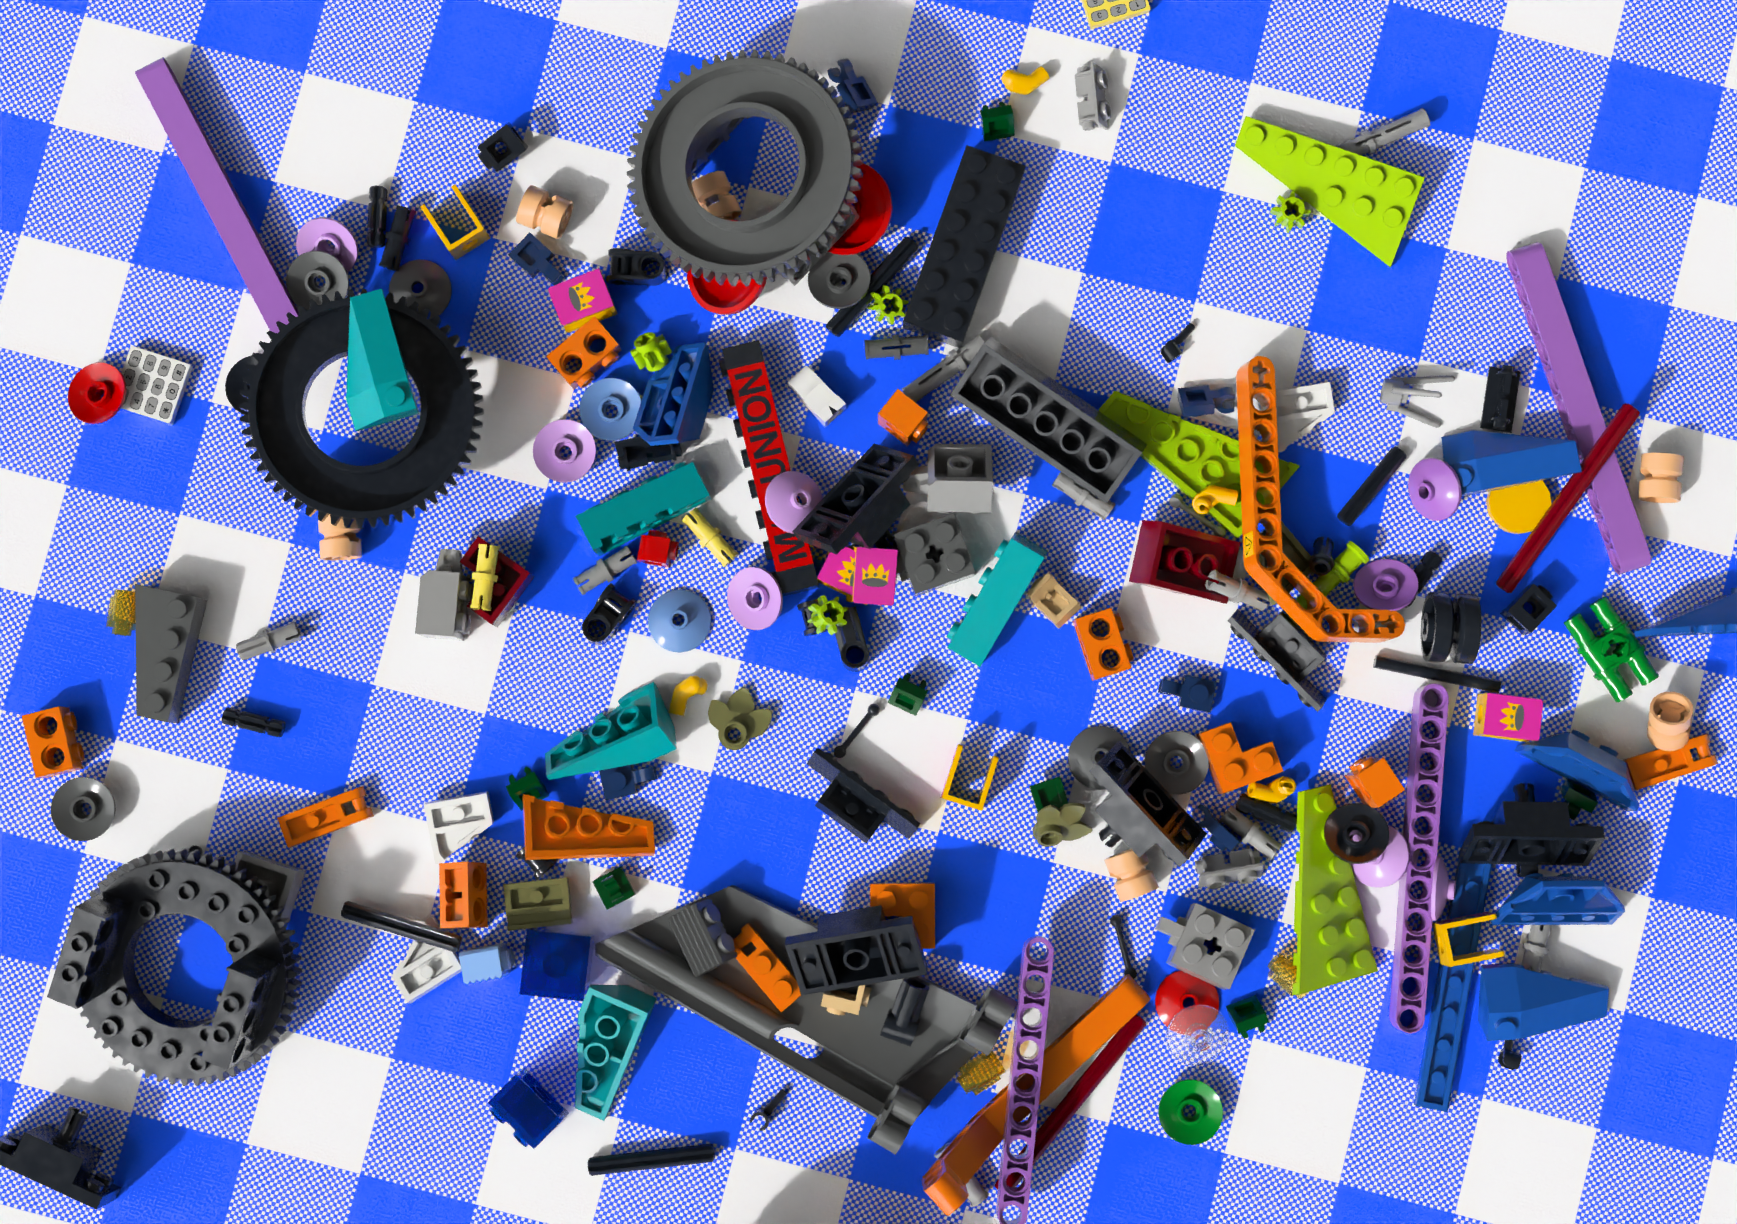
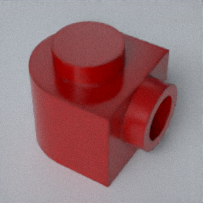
[637,530,679,568]

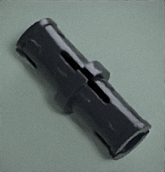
[379,205,416,272]

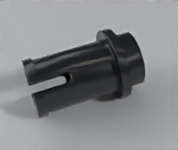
[1309,537,1334,576]

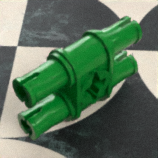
[1563,596,1659,703]

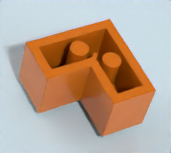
[1196,722,1284,794]
[870,882,935,949]

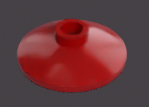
[68,362,126,424]
[1155,970,1219,1034]

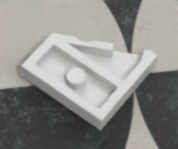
[1276,382,1335,452]
[424,791,494,864]
[392,916,462,1004]

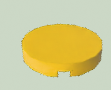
[1486,481,1552,534]

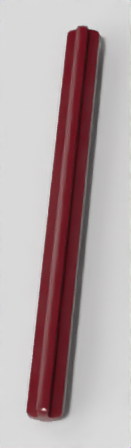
[1496,403,1640,593]
[995,1014,1146,1190]

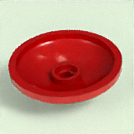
[827,164,893,255]
[687,220,767,315]

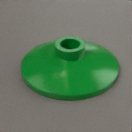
[1158,1079,1223,1145]

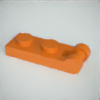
[1623,733,1718,790]
[277,786,374,848]
[731,923,802,1013]

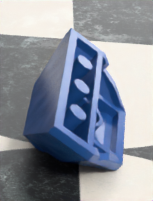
[633,342,714,446]
[1515,730,1640,811]
[1491,873,1625,925]

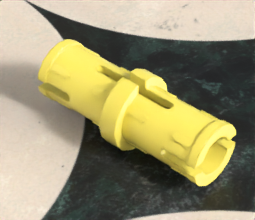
[682,507,739,567]
[470,544,499,611]

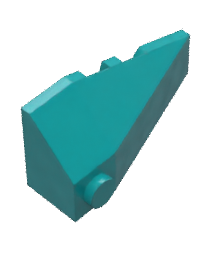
[346,289,419,431]
[545,682,677,780]
[575,984,657,1121]

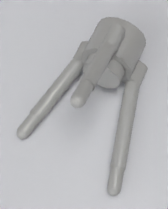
[1380,376,1455,428]

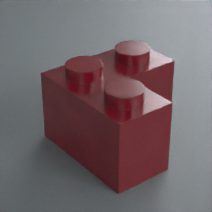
[460,536,535,628]

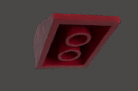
[1129,520,1241,604]

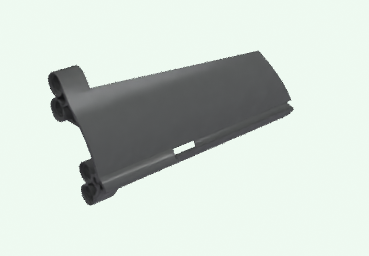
[595,885,1017,1155]

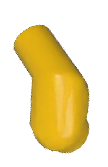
[1001,66,1050,95]
[1192,485,1238,514]
[668,675,708,716]
[1247,776,1296,803]

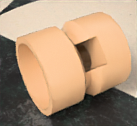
[692,171,742,220]
[516,185,573,239]
[1638,453,1684,503]
[318,515,362,561]
[1647,692,1693,751]
[1104,849,1159,902]

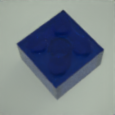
[519,928,595,1001]
[488,1068,569,1149]

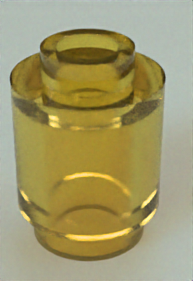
[106,589,136,636]
[1267,952,1309,999]
[957,1051,1006,1096]

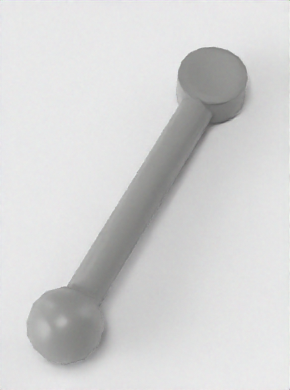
[1169,494,1226,537]

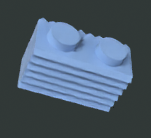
[459,943,515,985]

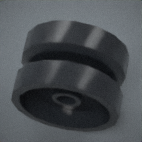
[1420,592,1482,664]

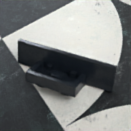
[1228,609,1327,712]
[807,747,921,843]

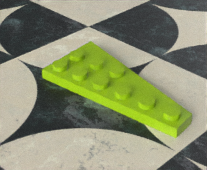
[1235,116,1425,268]
[1099,391,1300,538]
[1292,784,1378,995]

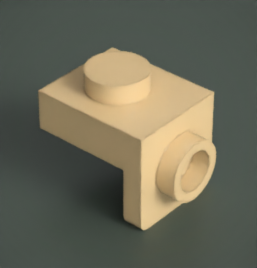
[1027,572,1082,629]
[821,985,871,1015]

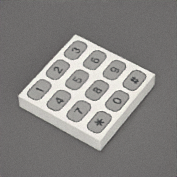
[120,345,193,425]

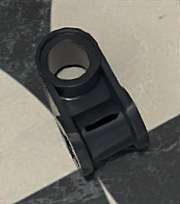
[606,248,668,286]
[582,583,637,645]

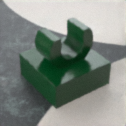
[980,102,1015,142]
[888,673,928,716]
[506,767,550,811]
[1029,776,1068,814]
[1560,778,1598,820]
[592,866,636,910]
[1226,995,1269,1039]

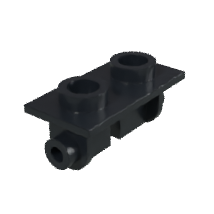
[1480,365,1521,433]
[614,436,683,471]

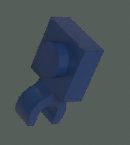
[827,58,878,114]
[508,232,565,285]
[1177,385,1235,417]
[1158,675,1217,713]
[599,765,658,800]
[1195,804,1242,851]

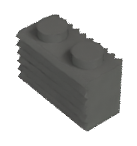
[668,899,737,977]

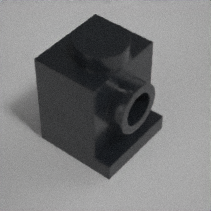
[477,122,528,172]
[1500,584,1557,635]

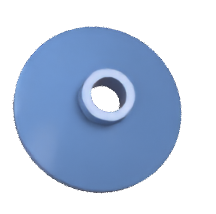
[579,378,641,441]
[648,589,711,653]

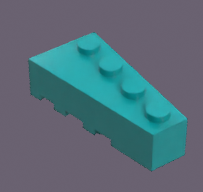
[576,461,712,556]
[946,532,1048,667]

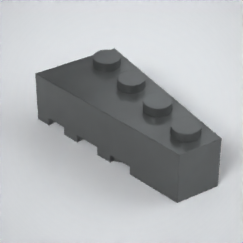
[135,584,207,724]

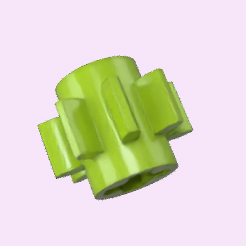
[1270,191,1311,233]
[868,285,909,325]
[630,332,672,372]
[807,595,848,635]

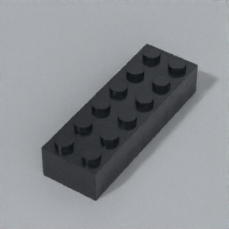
[903,145,1026,348]
[950,337,1147,503]

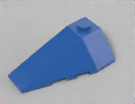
[1441,430,1582,497]
[1635,588,1737,637]
[1478,963,1609,1041]

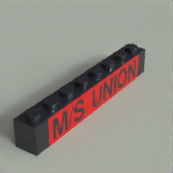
[718,340,819,596]

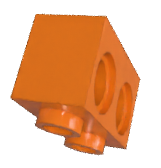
[546,316,622,390]
[878,389,928,446]
[1072,608,1134,681]
[22,706,84,778]
[1345,756,1405,808]
[439,861,488,929]

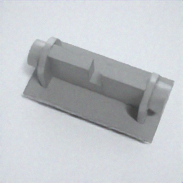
[1074,62,1111,131]
[1195,848,1264,889]

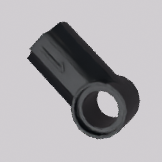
[829,606,869,672]
[880,978,929,1047]

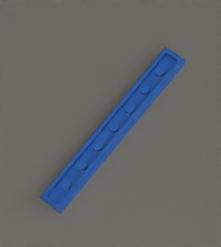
[1414,856,1492,1112]

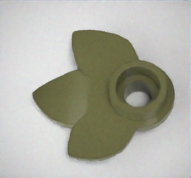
[708,688,772,750]
[1033,803,1093,847]

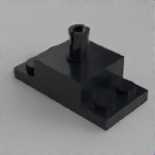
[792,443,919,554]
[1089,741,1207,867]
[1459,783,1605,866]
[785,905,928,995]
[0,1107,122,1210]

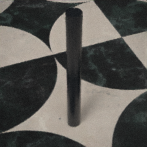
[1373,655,1501,693]

